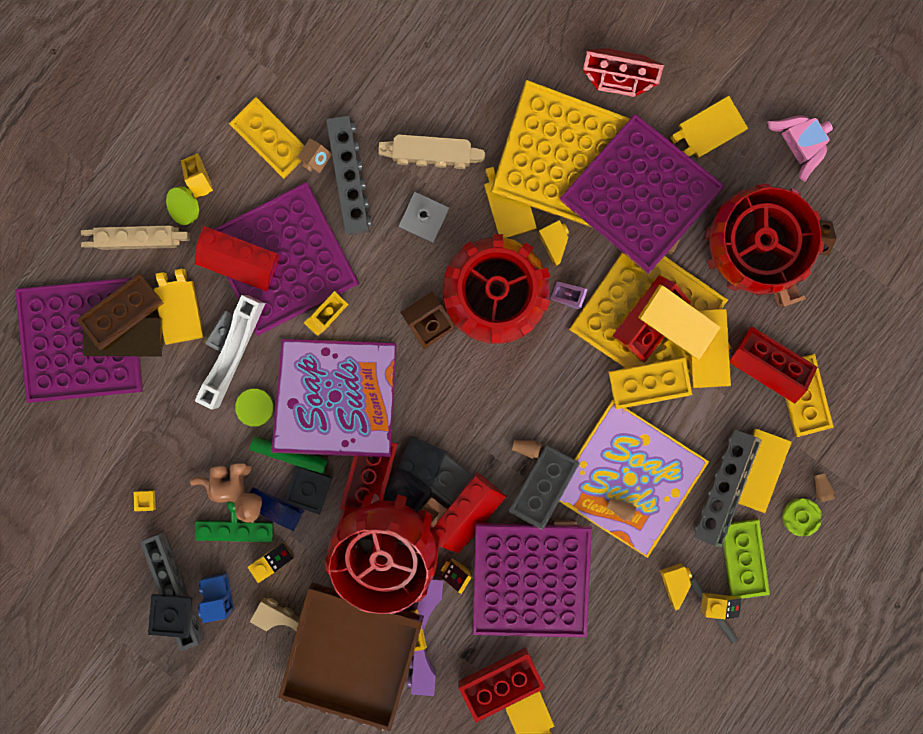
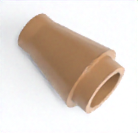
[512,440,541,459]
[814,473,836,502]
[607,498,637,521]

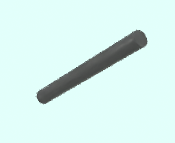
[690,577,738,644]

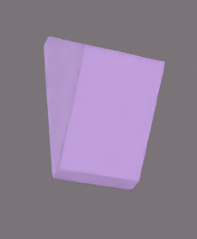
[550,281,587,309]

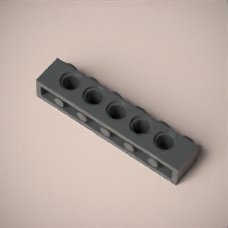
[326,116,372,236]
[694,430,762,548]
[140,531,204,651]

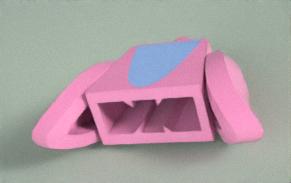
[767,115,833,182]

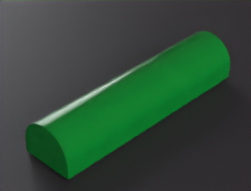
[249,436,328,474]

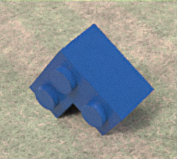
[198,572,234,623]

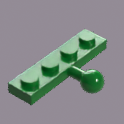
[195,501,274,542]

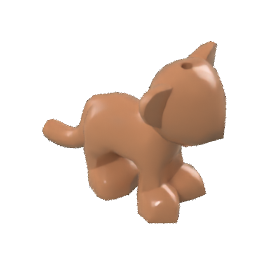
[190,464,262,523]

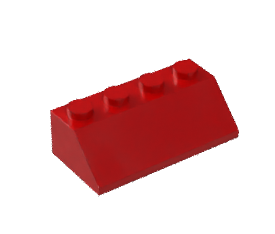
[195,226,281,291]
[612,275,691,363]
[729,326,818,404]
[340,441,398,510]
[430,472,507,554]
[458,647,545,723]

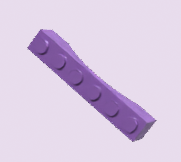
[408,576,443,696]

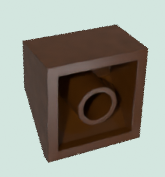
[400,291,456,349]

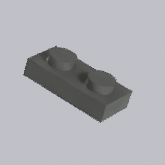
[204,310,233,352]

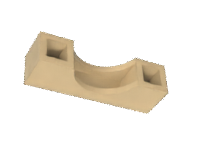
[250,597,300,631]

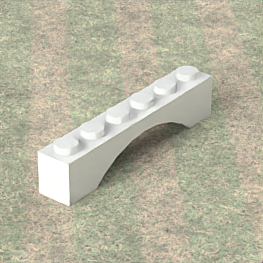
[195,295,266,410]

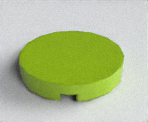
[166,186,199,225]
[235,389,274,426]
[782,498,822,536]

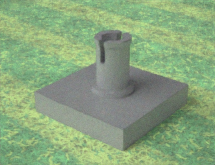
[399,192,449,243]

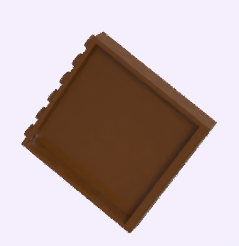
[278,582,424,732]

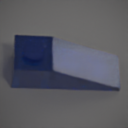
[250,487,305,531]

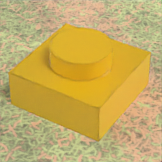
[133,490,156,511]

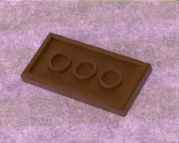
[76,273,164,350]

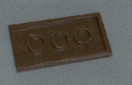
[83,318,162,357]

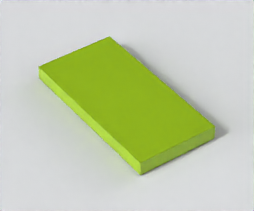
[723,518,770,599]

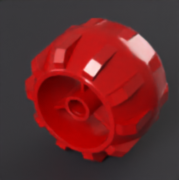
[704,183,824,296]
[442,234,550,344]
[325,493,440,614]

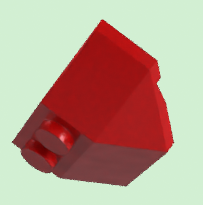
[583,48,664,97]

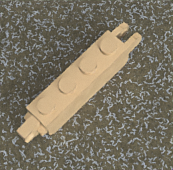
[379,135,486,169]
[81,226,190,250]

